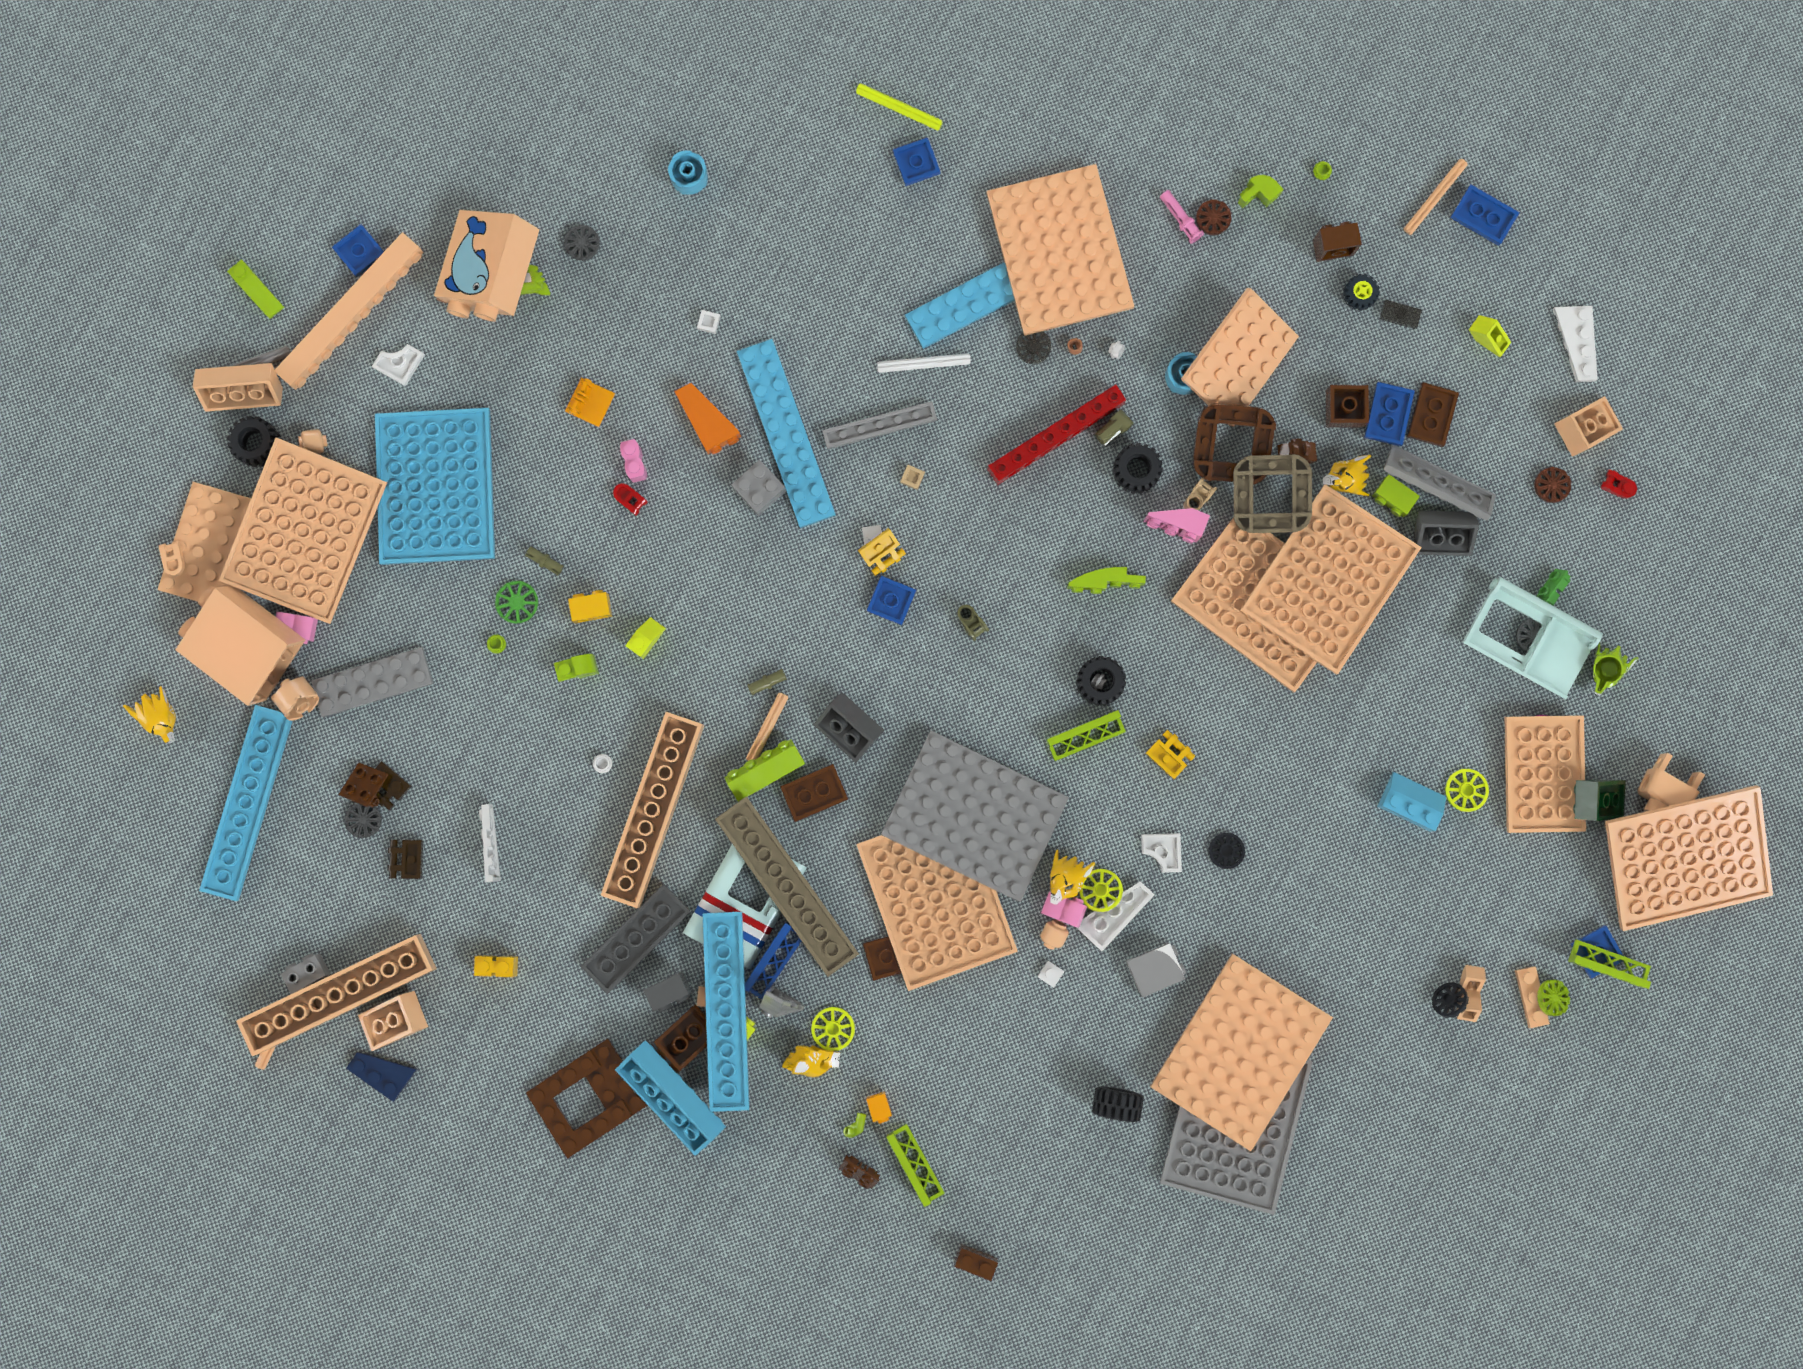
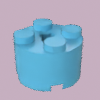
[668,150,708,195]
[1165,352,1197,395]

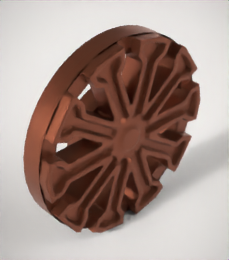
[1196,199,1232,235]
[1534,467,1571,503]

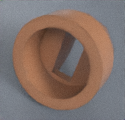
[1067,338,1083,355]

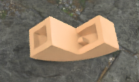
[1457,965,1486,1022]

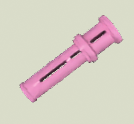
[1160,190,1204,244]

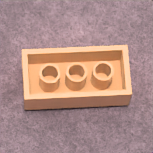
[192,363,283,412]

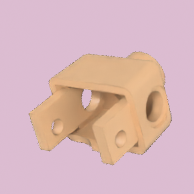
[1637,753,1705,812]

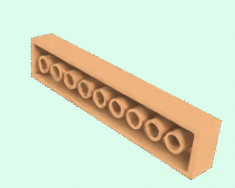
[600,712,704,908]
[236,934,437,1056]

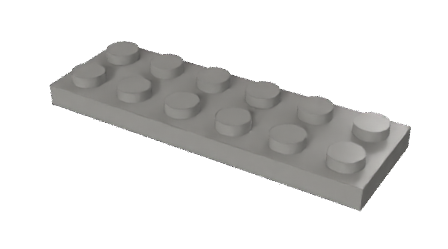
[1383,445,1496,521]
[311,647,434,718]

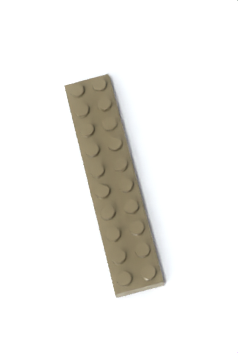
[715,796,859,977]

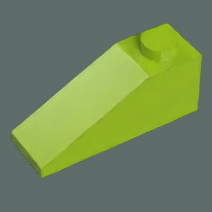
[227,259,284,319]

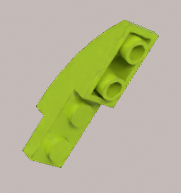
[1067,567,1146,594]

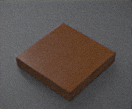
[863,936,902,981]

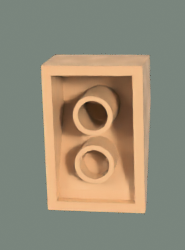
[1554,396,1623,457]
[358,991,428,1051]

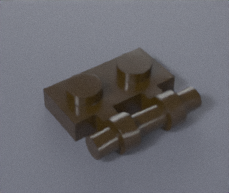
[375,761,412,811]
[387,840,423,879]

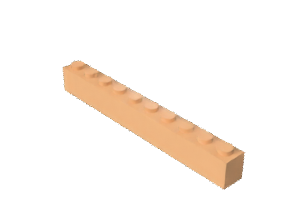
[275,232,424,390]

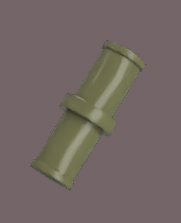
[525,546,564,576]
[747,668,787,695]

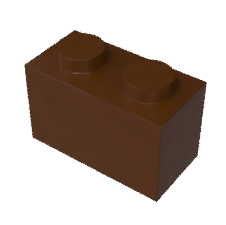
[954,1244,998,1281]

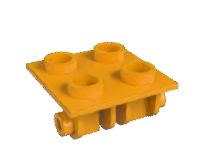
[565,378,615,427]

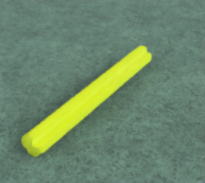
[856,83,942,130]

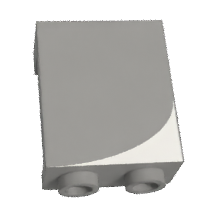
[1125,942,1186,998]

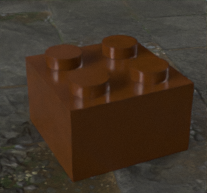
[1312,221,1362,262]
[1326,385,1369,428]

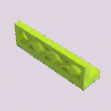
[1046,710,1126,761]
[1568,939,1651,989]
[886,1124,945,1207]

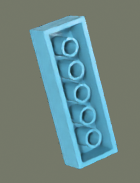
[615,1040,726,1156]

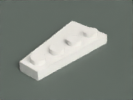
[1552,306,1598,382]
[479,804,501,882]
[1076,882,1155,952]

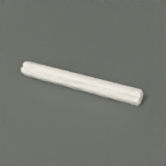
[877,353,971,373]

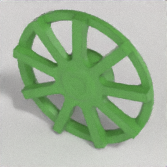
[495,581,538,624]

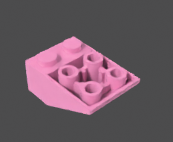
[1143,508,1210,543]

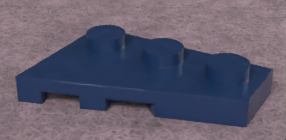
[346,1052,417,1102]

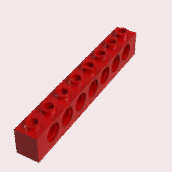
[987,384,1126,485]

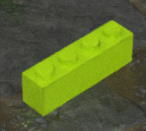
[724,739,805,802]

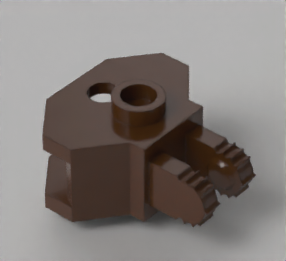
[1276,438,1317,464]

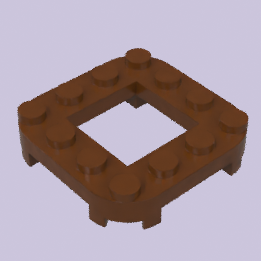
[1193,403,1276,485]

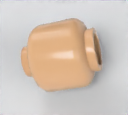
[298,429,328,454]
[1040,919,1069,950]

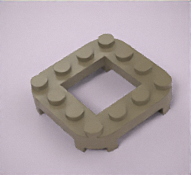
[1233,454,1312,533]

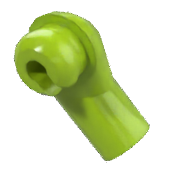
[843,1112,867,1138]

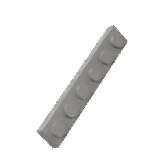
[822,401,937,450]

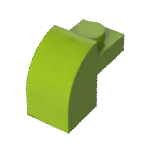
[1238,175,1284,208]
[554,654,599,682]

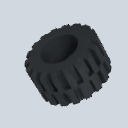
[227,416,280,467]
[1113,443,1163,494]
[1076,656,1126,706]
[1092,1086,1144,1122]

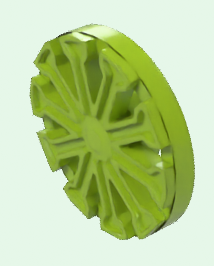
[1537,979,1570,1016]

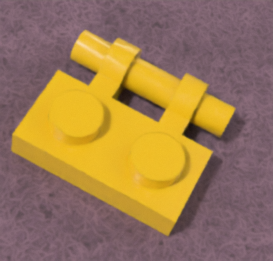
[857,528,906,576]
[1145,730,1195,780]

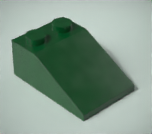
[1573,780,1626,821]

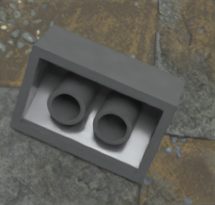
[1414,510,1480,556]
[813,692,885,763]

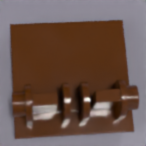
[338,763,388,807]
[838,1155,880,1189]

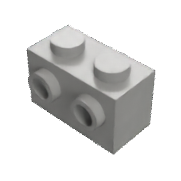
[280,953,331,994]

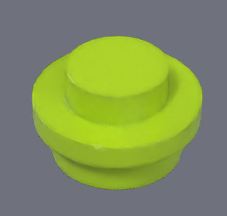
[1313,161,1332,180]
[487,634,506,654]

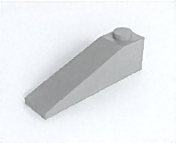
[759,986,805,1018]

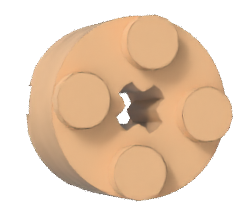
[271,676,319,721]

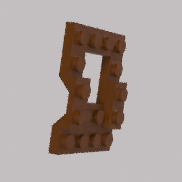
[526,1038,648,1159]

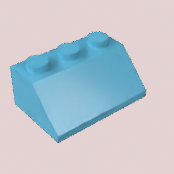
[1377,772,1446,832]

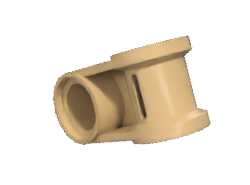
[1183,478,1217,511]

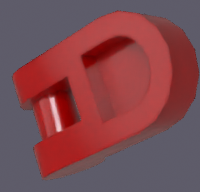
[1600,470,1637,499]
[613,483,648,516]

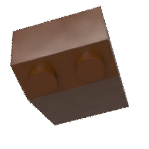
[650,1004,707,1073]

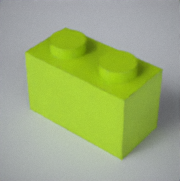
[1372,474,1420,518]

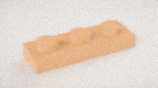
[1515,966,1550,1028]

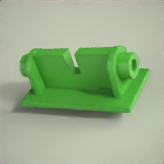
[1536,569,1571,606]

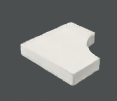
[372,344,425,387]
[1141,833,1182,873]

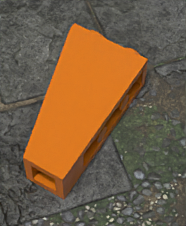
[674,383,741,454]

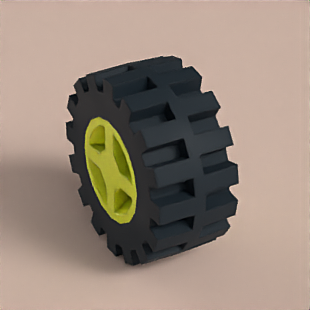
[1343,274,1380,311]

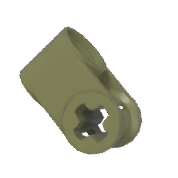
[956,604,989,642]

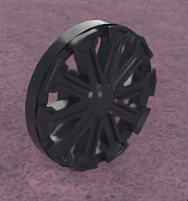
[1208,833,1245,869]
[1432,982,1469,1018]

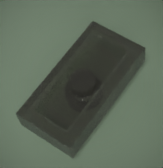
[1379,300,1422,329]

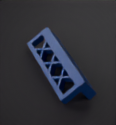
[745,922,801,1000]

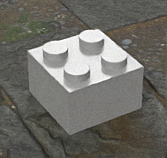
[731,459,786,517]

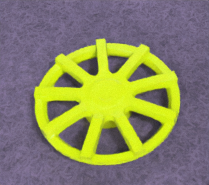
[1445,769,1489,812]
[1079,869,1123,912]
[811,1007,855,1051]

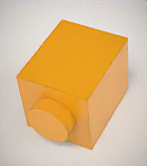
[866,1091,892,1124]

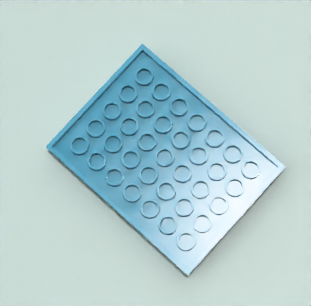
[375,408,495,565]

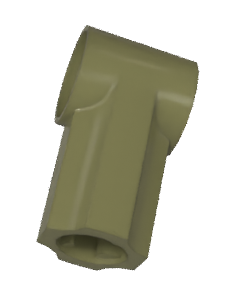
[1095,409,1134,447]

